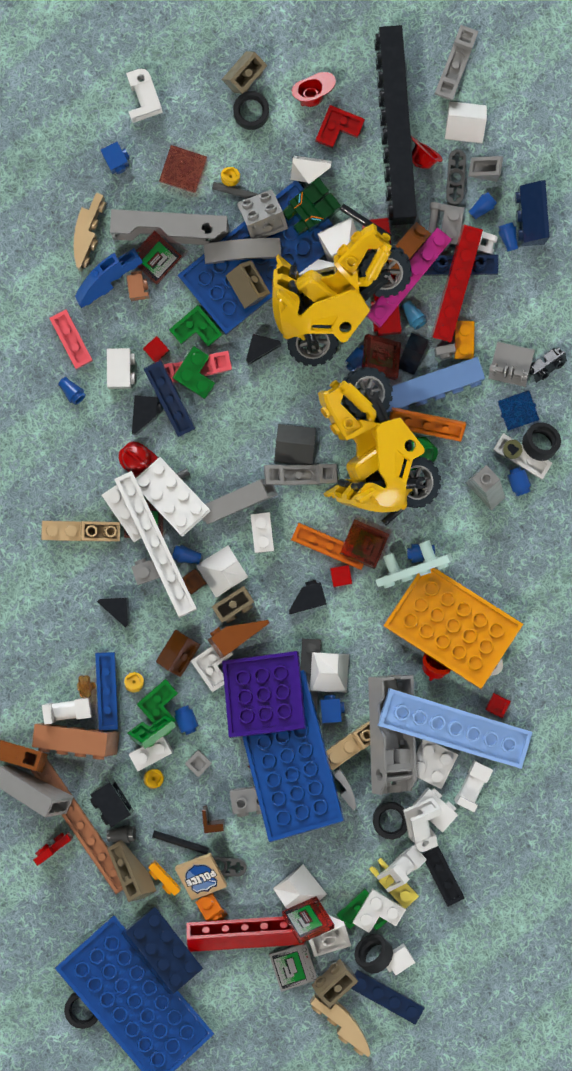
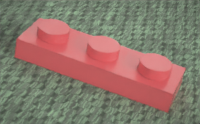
[49,310,93,370]

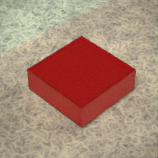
[143,336,170,362]
[330,565,352,587]
[485,693,511,719]

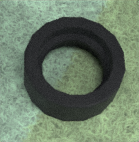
[233,91,269,130]
[522,422,561,461]
[372,802,407,840]
[354,934,393,974]
[64,992,98,1029]

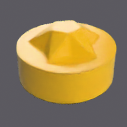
[221,167,240,186]
[124,672,144,693]
[143,769,164,789]

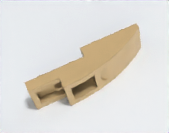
[74,193,106,272]
[41,521,120,542]
[326,720,370,771]
[310,994,371,1057]

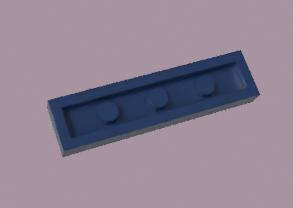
[144,360,196,437]
[351,969,425,1025]

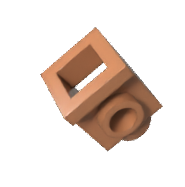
[127,271,150,301]

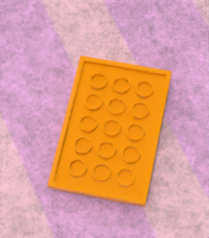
[383,568,523,689]

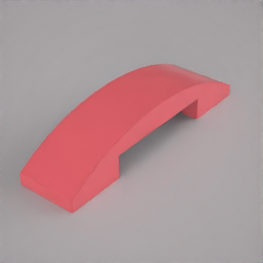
[164,351,232,383]

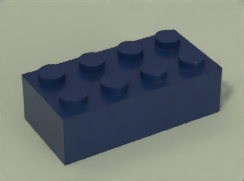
[122,907,203,994]

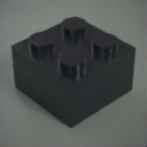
[90,778,134,828]

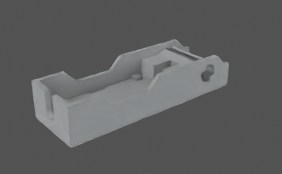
[110,209,229,245]
[368,674,417,795]

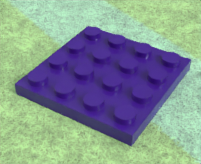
[222,651,306,738]

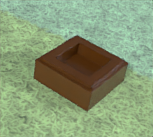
[182,568,206,595]

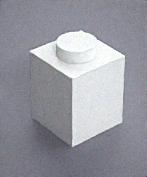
[386,943,415,975]

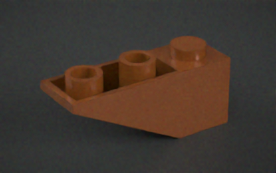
[0,740,48,773]

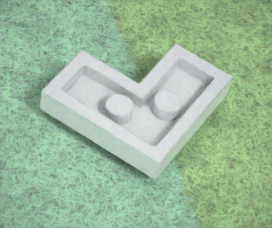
[191,646,233,693]
[353,888,406,933]

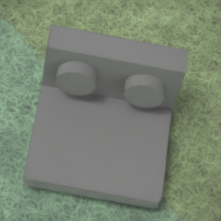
[237,190,288,239]

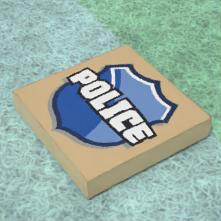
[175,853,227,900]

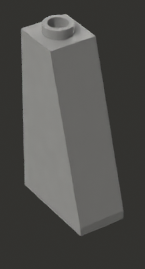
[465,465,505,511]
[202,479,278,524]
[0,765,74,817]

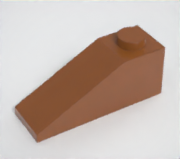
[388,222,431,276]
[208,620,270,658]

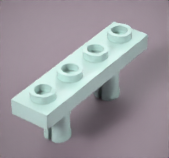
[376,540,453,588]

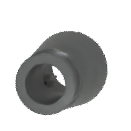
[106,824,136,844]

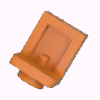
[195,893,228,921]

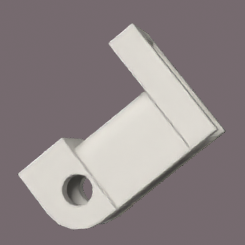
[126,69,163,123]
[42,697,92,725]
[454,760,493,812]
[403,797,442,852]
[377,845,426,892]

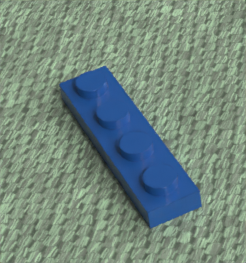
[95,652,119,730]

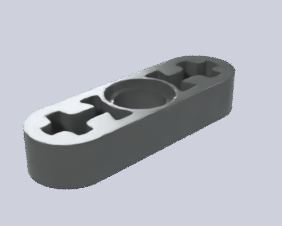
[446,149,466,206]
[192,855,247,877]

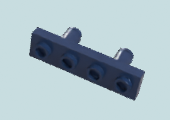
[423,255,498,276]

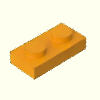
[454,321,474,360]
[148,860,181,896]

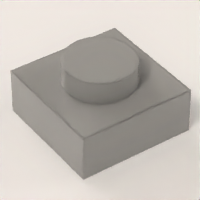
[434,344,456,359]
[185,749,212,777]

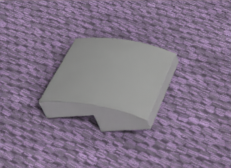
[333,767,356,810]

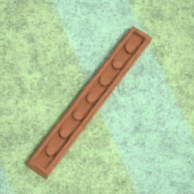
[30,759,123,894]

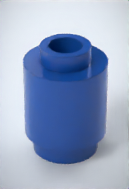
[345,345,373,371]
[507,467,531,496]
[407,544,435,563]
[174,705,199,735]

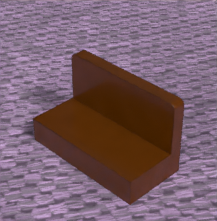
[156,630,201,677]
[202,805,225,833]

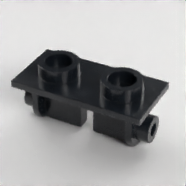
[529,347,567,383]

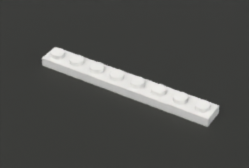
[114,471,197,618]

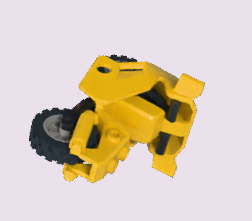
[272,224,412,367]
[318,367,441,512]

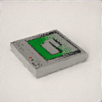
[269,942,317,992]

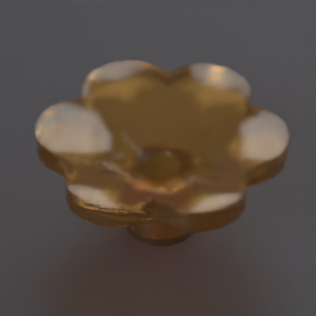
[77,675,96,698]

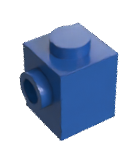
[100,142,130,174]
[320,695,345,723]

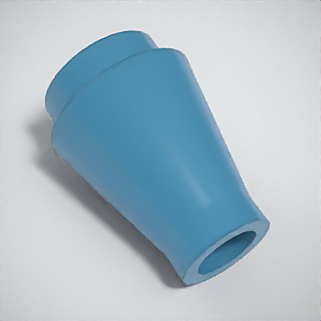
[402,300,427,330]

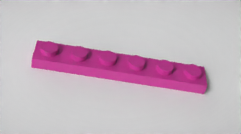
[366,227,452,328]

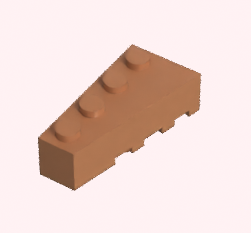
[32,723,120,760]

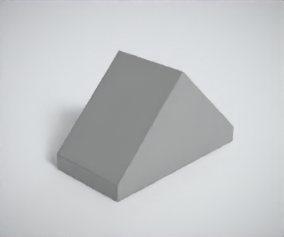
[468,156,503,182]

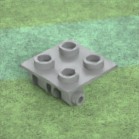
[488,342,535,387]

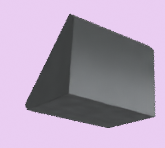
[274,424,316,465]

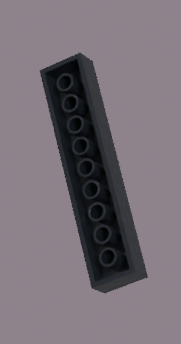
[374,25,417,226]

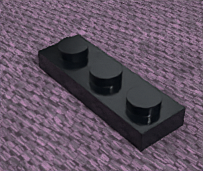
[422,846,465,907]

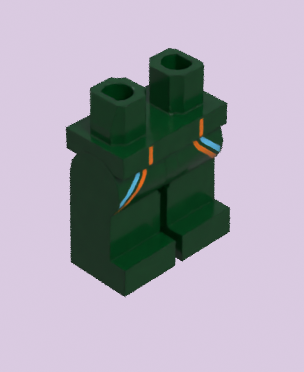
[283,177,341,235]

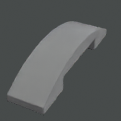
[435,25,479,101]
[204,238,281,264]
[264,464,338,485]

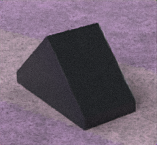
[397,333,429,375]
[246,334,281,366]
[97,598,129,628]

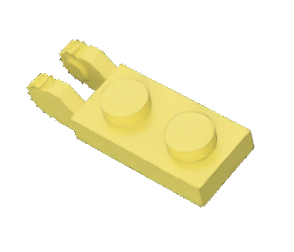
[369,858,419,908]

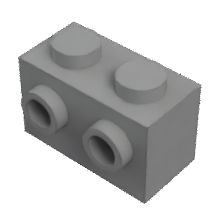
[131,558,160,585]
[230,786,262,817]

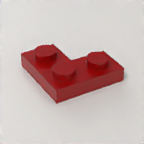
[315,105,365,149]
[33,832,73,866]

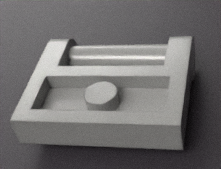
[428,202,464,246]

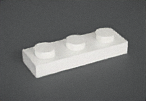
[493,433,552,480]
[102,485,141,543]

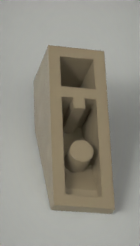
[107,840,156,902]

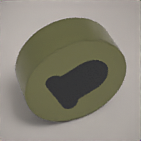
[502,440,522,459]

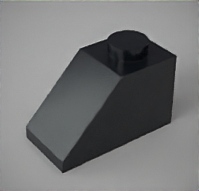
[132,395,162,435]
[289,580,327,614]

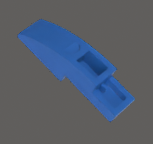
[75,248,143,308]

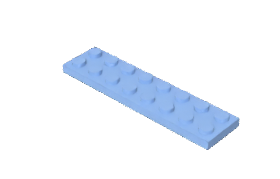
[378,688,532,769]

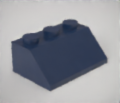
[515,180,550,246]

